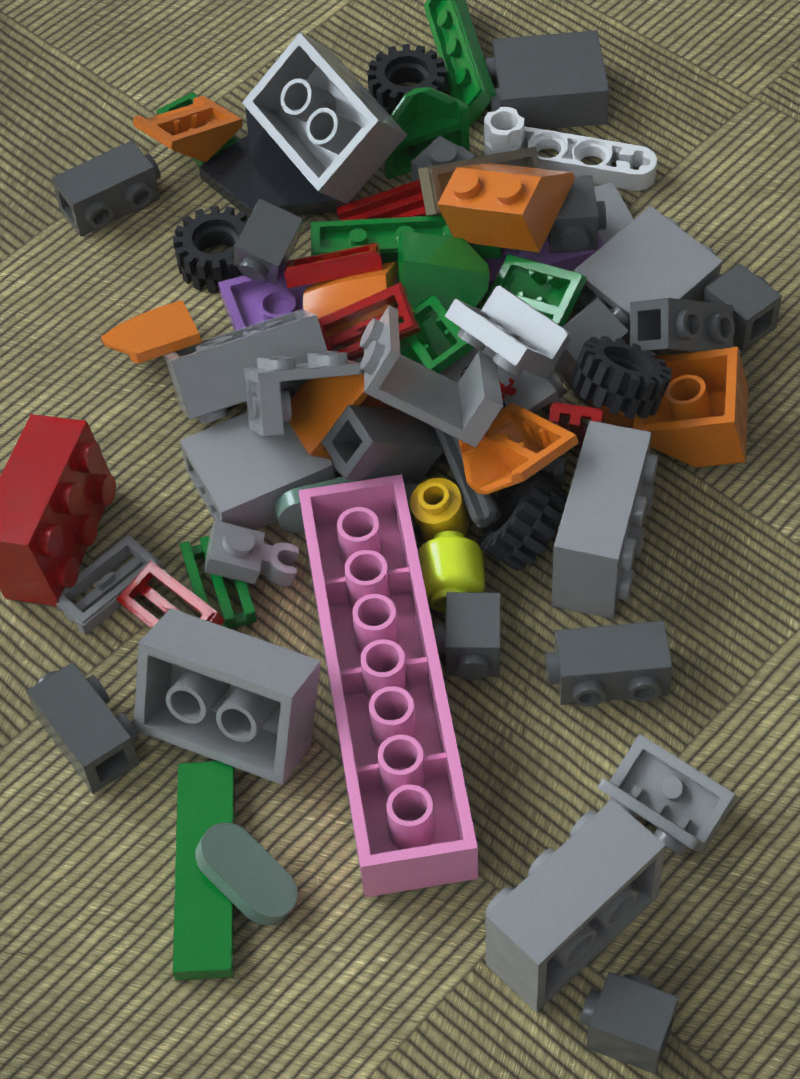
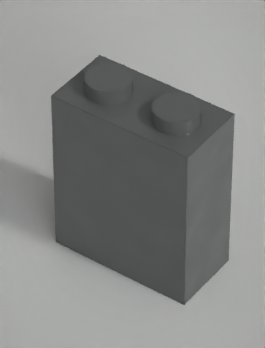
[485,30,609,129]

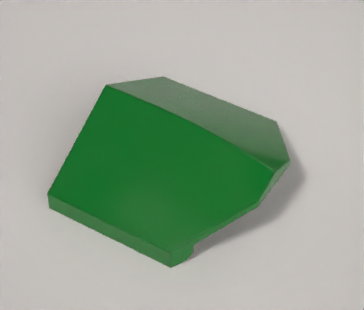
[383,87,470,180]
[396,231,489,328]
[481,254,587,327]
[398,295,474,373]

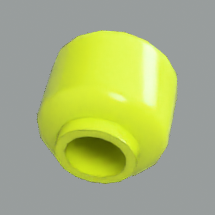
[418,531,485,613]

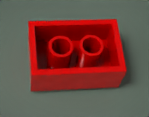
[0,414,116,607]

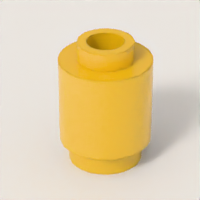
[410,478,470,542]

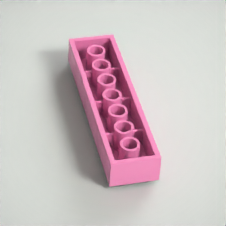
[299,474,479,898]

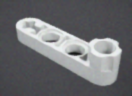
[484,107,657,191]

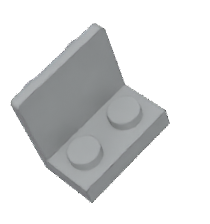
[244,351,363,437]

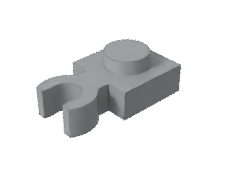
[204,520,299,586]

